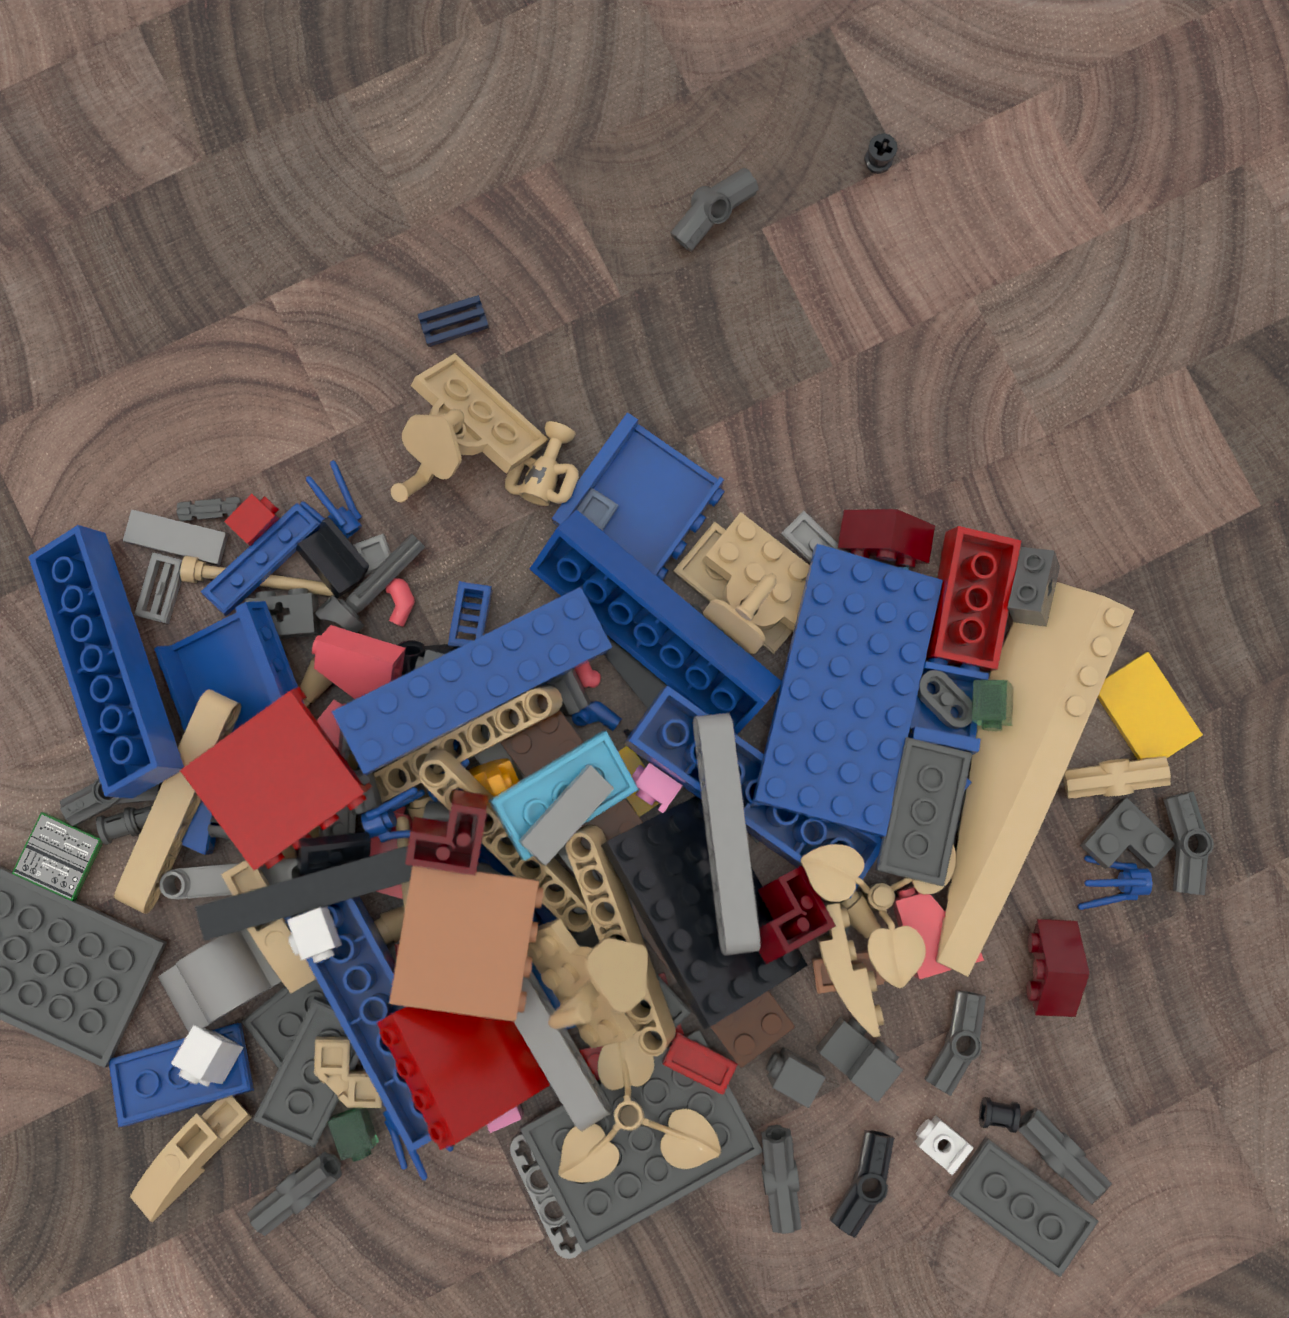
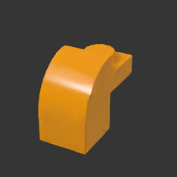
[463,758,519,797]

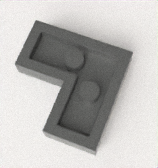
[1080,797,1175,869]

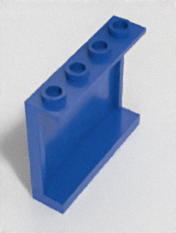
[552,412,725,581]
[154,601,304,732]

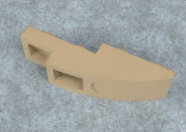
[221,860,316,993]
[816,901,884,1037]
[130,1096,252,1222]

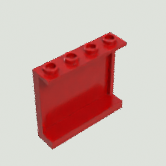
[180,687,372,871]
[377,1006,550,1150]

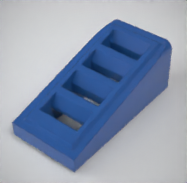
[448,581,493,648]
[182,800,219,855]

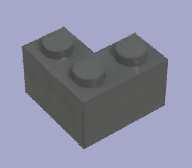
[816,1017,903,1103]

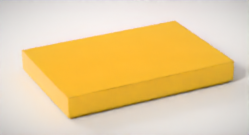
[1097,652,1203,760]

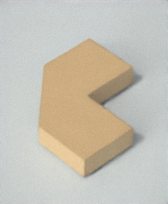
[314,1037,382,1108]

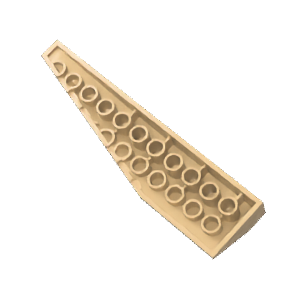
[936,582,1135,977]

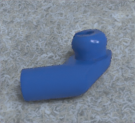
[572,701,622,732]

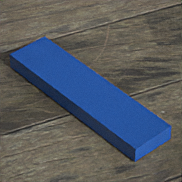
[201,503,320,617]

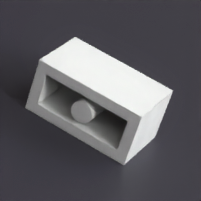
[171,1025,244,1086]

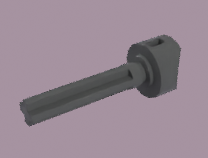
[315,533,425,633]

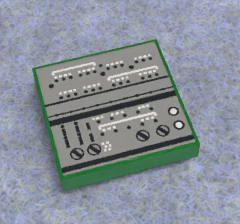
[12,812,103,901]

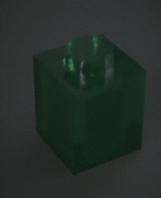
[972,680,1013,731]
[327,1108,379,1162]

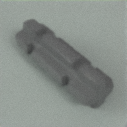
[176,496,242,521]

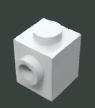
[287,906,342,963]

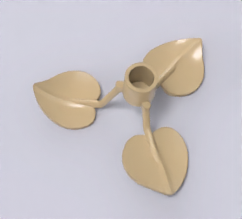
[800,844,956,988]
[558,1035,721,1182]

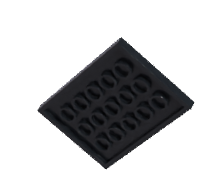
[601,796,808,1030]

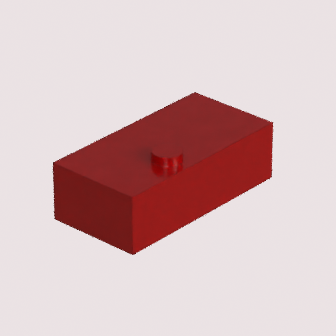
[926,526,1021,672]

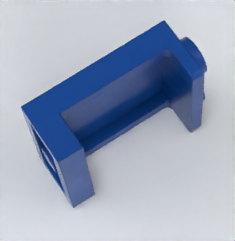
[908,658,989,755]

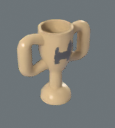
[505,421,579,506]

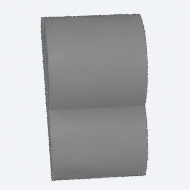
[158,929,282,1033]

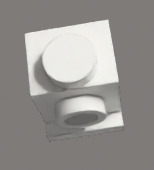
[915,1115,974,1175]

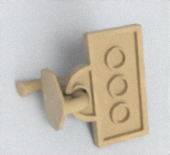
[391,353,549,503]
[702,512,810,654]
[527,919,648,1048]

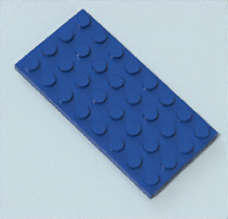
[753,544,943,837]

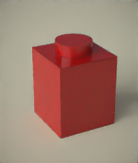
[224,493,279,545]

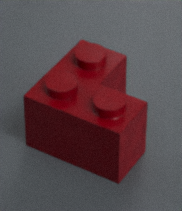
[838,509,935,569]
[405,790,489,875]
[758,866,836,964]
[1026,919,1090,1017]

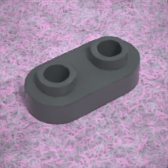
[917,670,975,729]

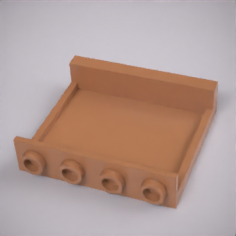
[389,866,544,1022]

